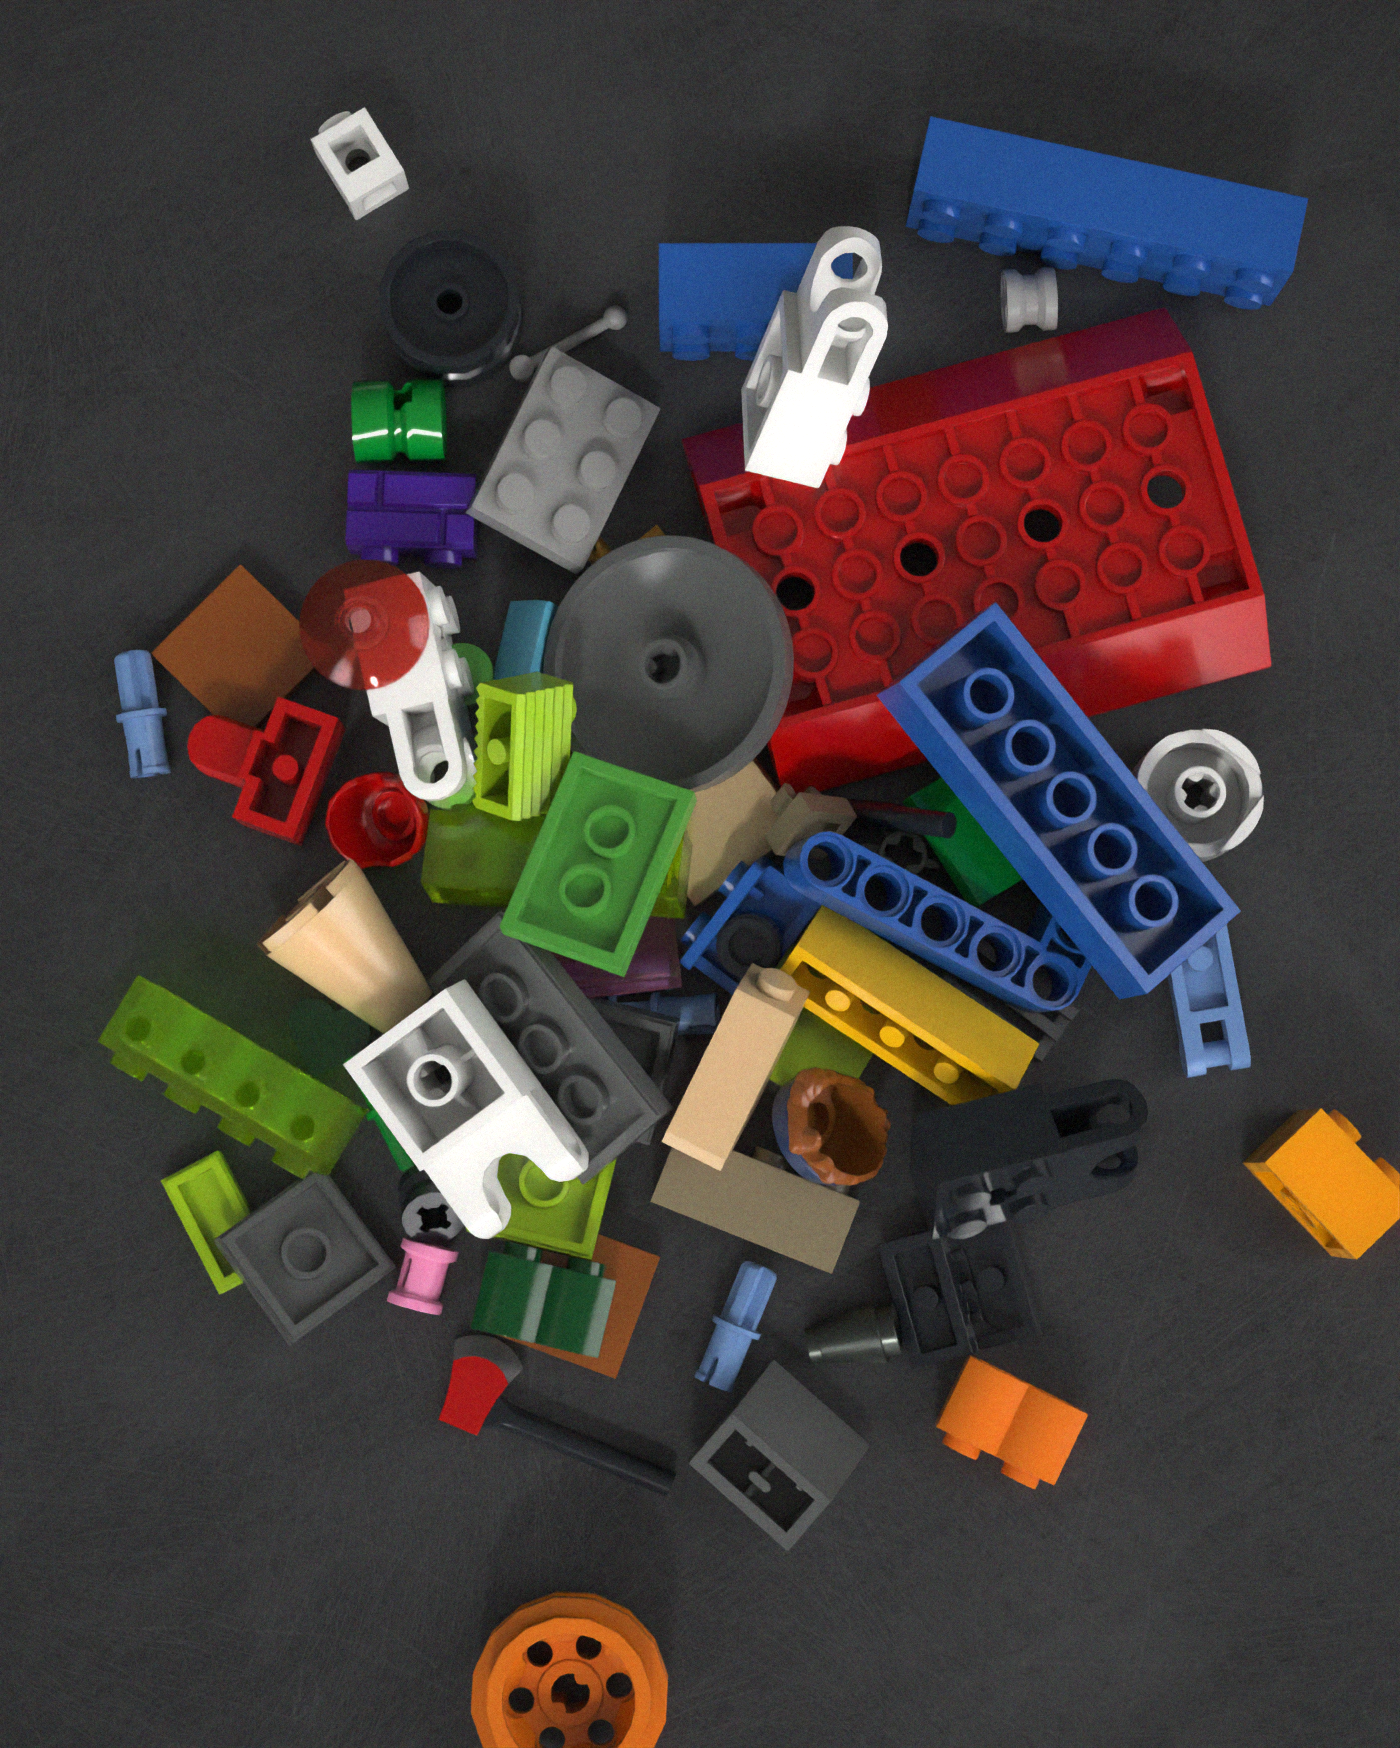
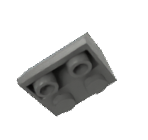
[688,1359,871,1551]

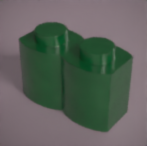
[471,1241,616,1358]

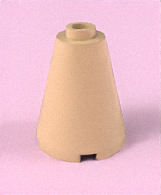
[257,858,432,1034]

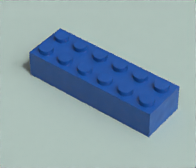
[906,116,1309,310]
[876,602,1241,1000]

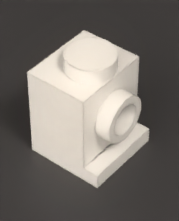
[311,107,409,220]

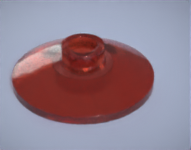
[299,560,430,690]

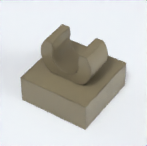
[765,783,857,860]

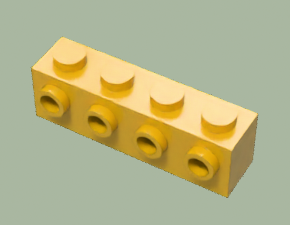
[779,905,1039,1105]

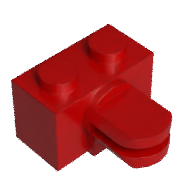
[187,696,346,847]

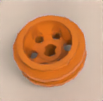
[471,1591,668,1748]

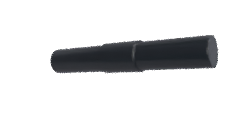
[834,796,957,838]

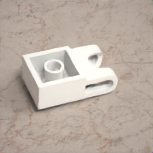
[741,226,888,488]
[344,571,478,810]
[343,979,589,1239]

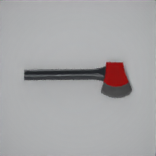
[438,1335,676,1497]

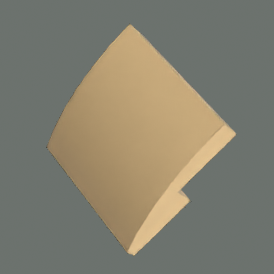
[669,757,779,906]

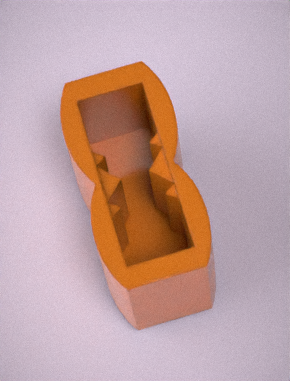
[935,1355,1088,1489]

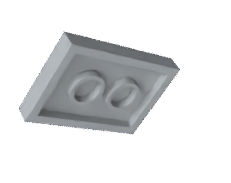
[465,346,661,574]

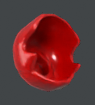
[325,771,431,869]

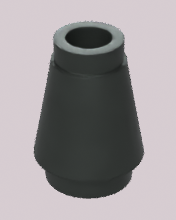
[805,1299,904,1365]

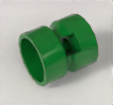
[351,378,447,464]

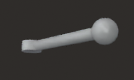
[509,305,628,382]

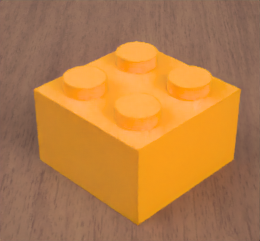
[1243,1108,1400,1260]

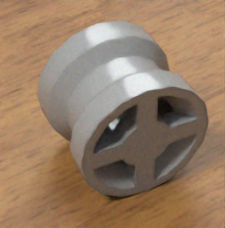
[1000,267,1058,333]

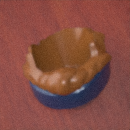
[772,1067,891,1186]

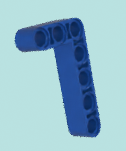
[783,831,1092,1014]

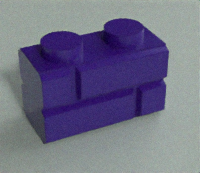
[345,469,479,569]

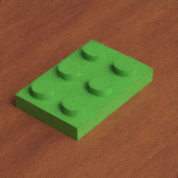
[499,751,697,977]

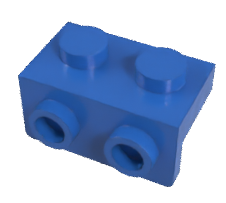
[679,855,822,995]

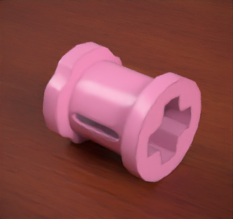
[387,1237,459,1315]

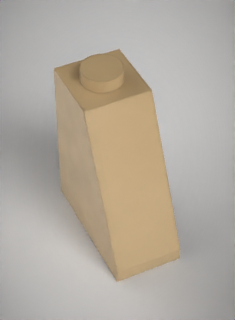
[662,963,811,1171]

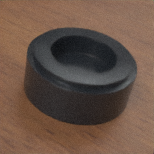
[716,912,783,978]

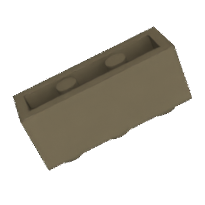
[650,1146,860,1274]

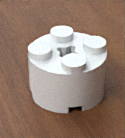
[1132,729,1264,862]

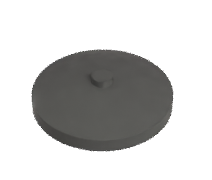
[543,535,794,792]

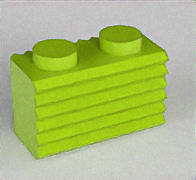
[472,672,577,821]

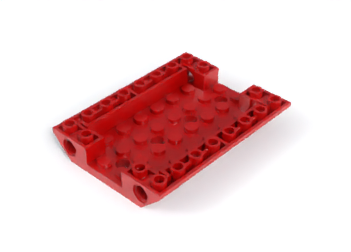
[682,307,1271,795]

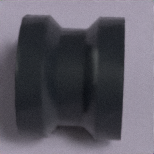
[398,1165,464,1244]

